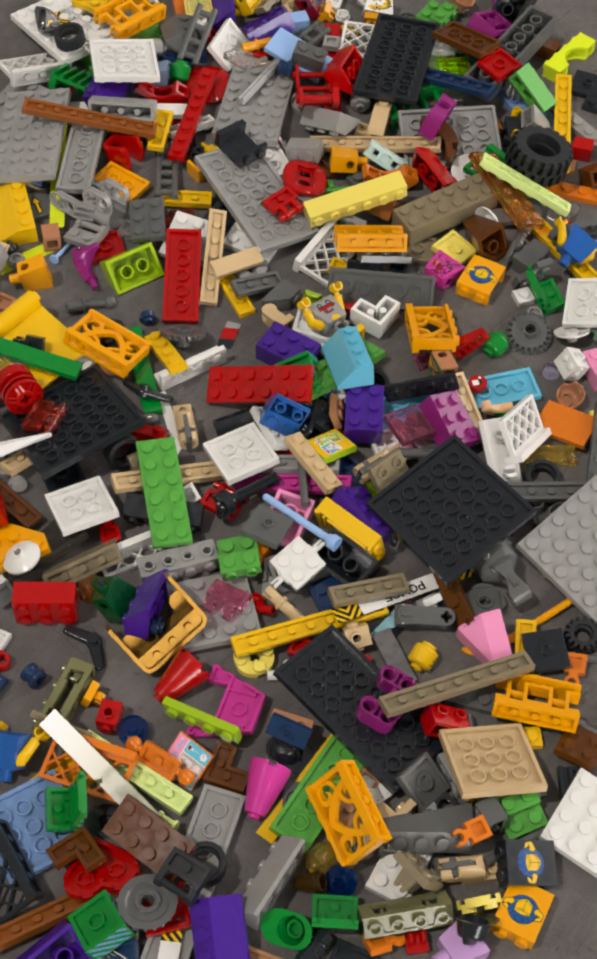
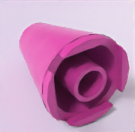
[244,757,291,821]

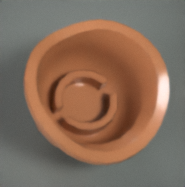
[449,0,475,14]

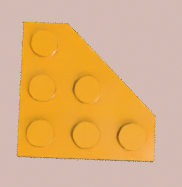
[0,523,52,574]

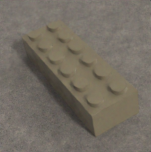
[392,172,498,246]

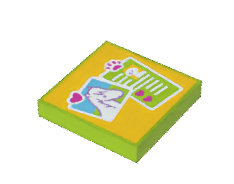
[307,428,357,464]

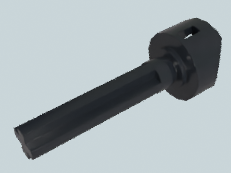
[210,472,280,519]

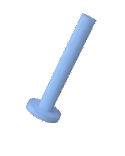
[49,243,72,264]

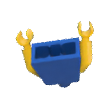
[554,216,597,268]
[0,721,50,782]

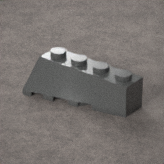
[383,800,473,853]

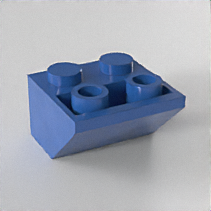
[259,393,311,436]

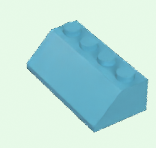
[321,326,374,390]

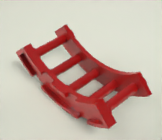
[292,64,340,109]

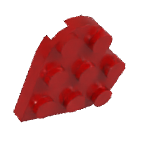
[63,837,141,903]

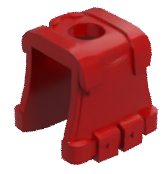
[103,132,145,172]

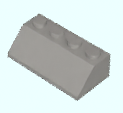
[243,835,305,931]

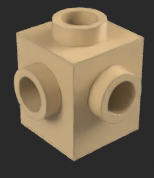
[342,621,372,651]

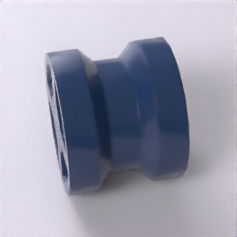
[278,59,293,77]
[20,662,47,689]

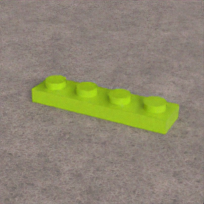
[162,696,242,744]

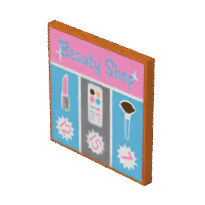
[168,731,214,792]

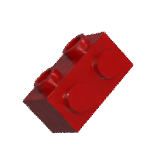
[420,703,471,738]

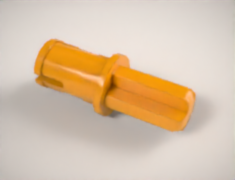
[241,37,271,53]

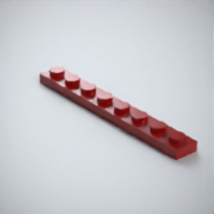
[168,68,217,162]

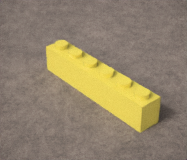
[303,170,407,228]

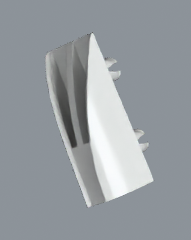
[478,417,522,482]

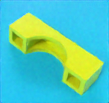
[542,32,596,83]

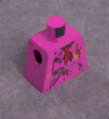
[424,249,465,290]

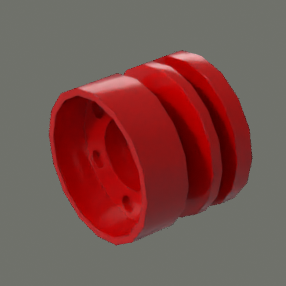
[0,364,43,414]

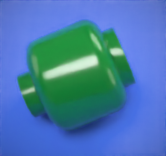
[169,60,191,83]
[482,331,509,358]

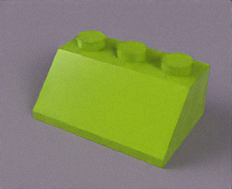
[99,242,164,295]

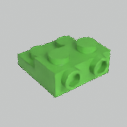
[415,0,459,27]
[217,535,262,580]
[495,793,548,839]

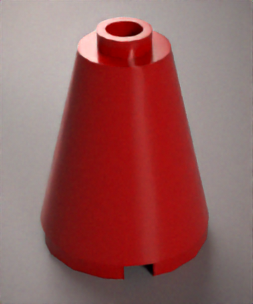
[153,647,211,705]

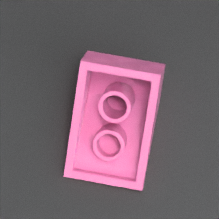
[270,489,315,547]

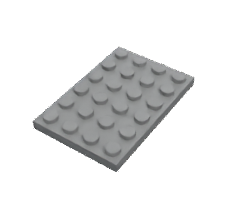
[397,105,502,169]

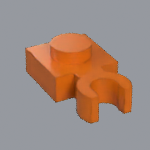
[563,652,588,684]
[450,814,493,848]
[362,934,405,957]

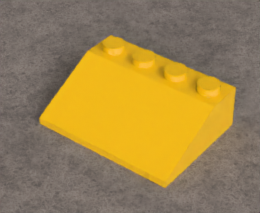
[0,182,39,246]

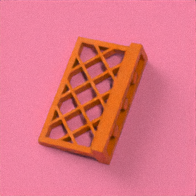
[38,733,140,804]

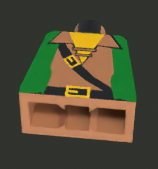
[428,350,459,376]

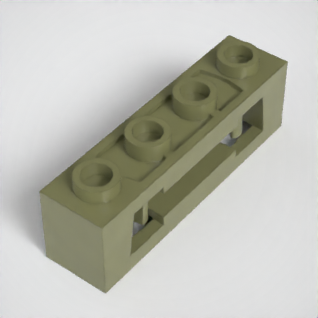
[32,657,96,745]
[357,890,454,940]

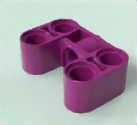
[418,93,457,142]
[355,665,417,734]

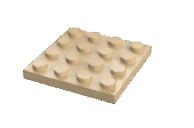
[438,723,548,799]

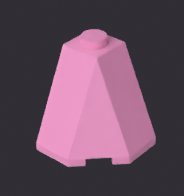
[455,608,512,664]

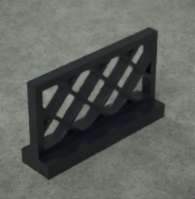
[0,819,46,925]

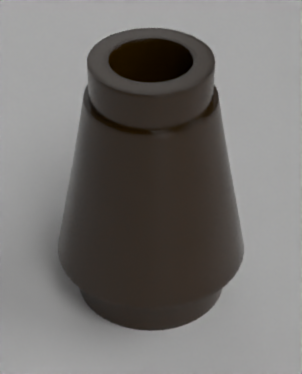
[292,871,328,894]

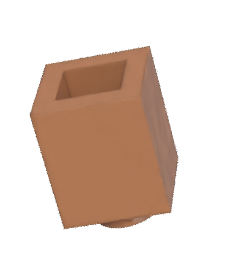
[41,223,62,252]

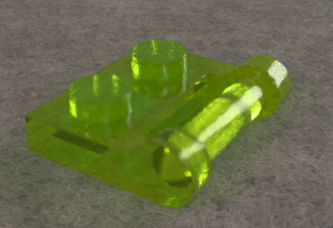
[436,55,471,76]

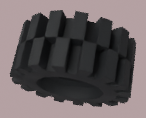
[563,616,597,655]

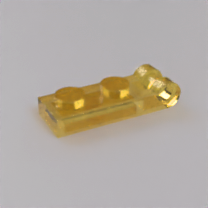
[524,445,578,467]

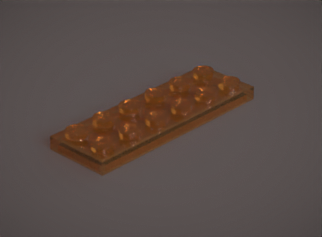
[468,152,546,229]

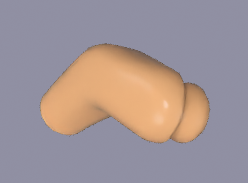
[481,400,514,416]

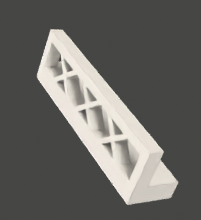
[153,345,226,391]
[102,530,178,577]

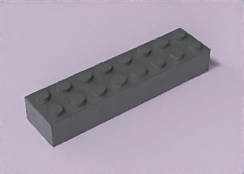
[463,5,558,103]

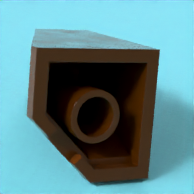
[463,214,508,261]

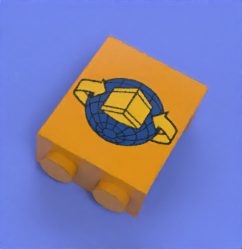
[455,254,506,306]
[490,886,555,950]

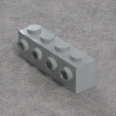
[88,95,157,122]
[136,538,220,583]

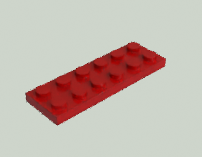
[162,228,202,324]
[206,365,315,404]

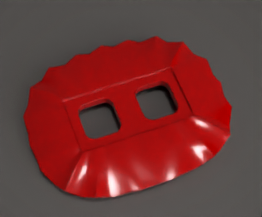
[185,65,229,104]
[282,159,327,197]

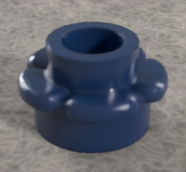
[139,310,157,326]
[150,617,166,637]

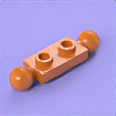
[125,736,195,786]

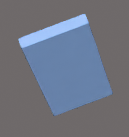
[264,27,333,83]

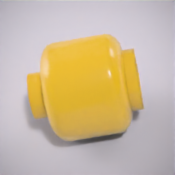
[408,641,438,673]

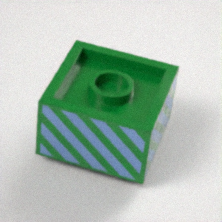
[67,889,135,959]

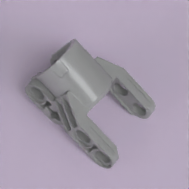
[49,178,130,231]

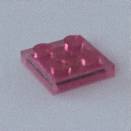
[383,404,436,447]

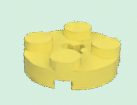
[233,648,275,678]
[456,892,502,914]

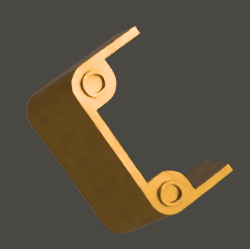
[105,571,207,673]

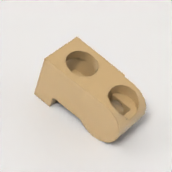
[262,303,295,329]

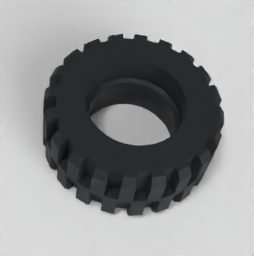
[505,125,573,187]

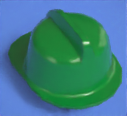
[261,908,313,951]

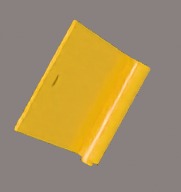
[0,290,83,389]

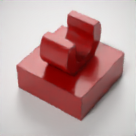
[402,929,430,956]

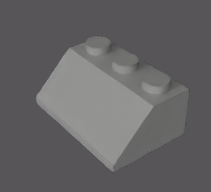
[300,105,361,137]

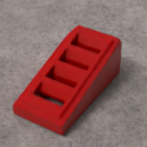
[452,327,490,360]

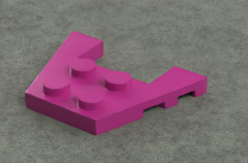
[185,664,267,738]

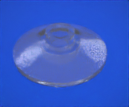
[547,202,581,221]

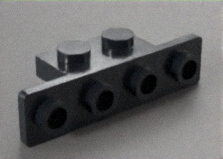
[384,372,459,402]
[298,397,331,438]

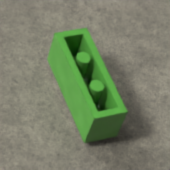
[508,63,557,113]

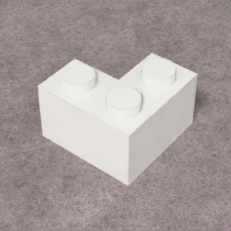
[350,295,400,339]

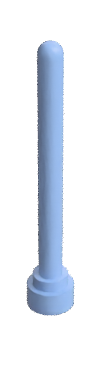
[262,493,342,552]

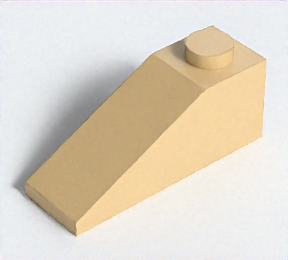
[367,100,392,136]

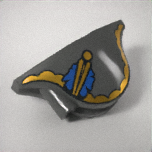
[34,6,61,32]

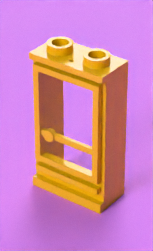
[314,496,385,561]

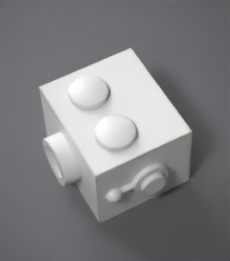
[554,347,590,382]

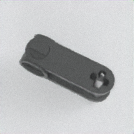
[394,604,456,629]

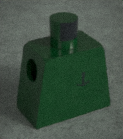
[90,576,137,623]

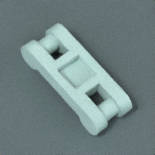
[363,139,408,171]

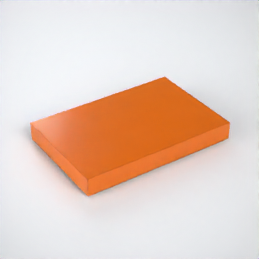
[534,400,593,450]

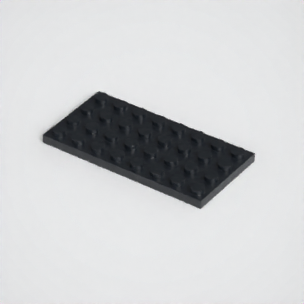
[352,13,440,106]
[273,624,443,795]

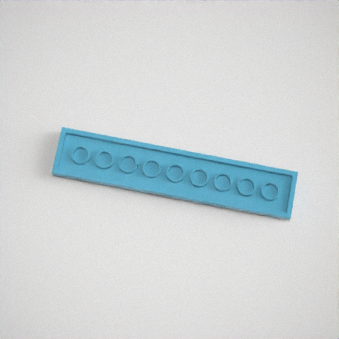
[383,367,542,429]

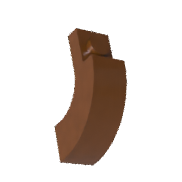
[419,115,458,166]

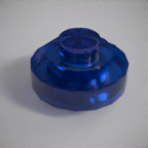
[117,715,149,744]
[326,863,358,896]

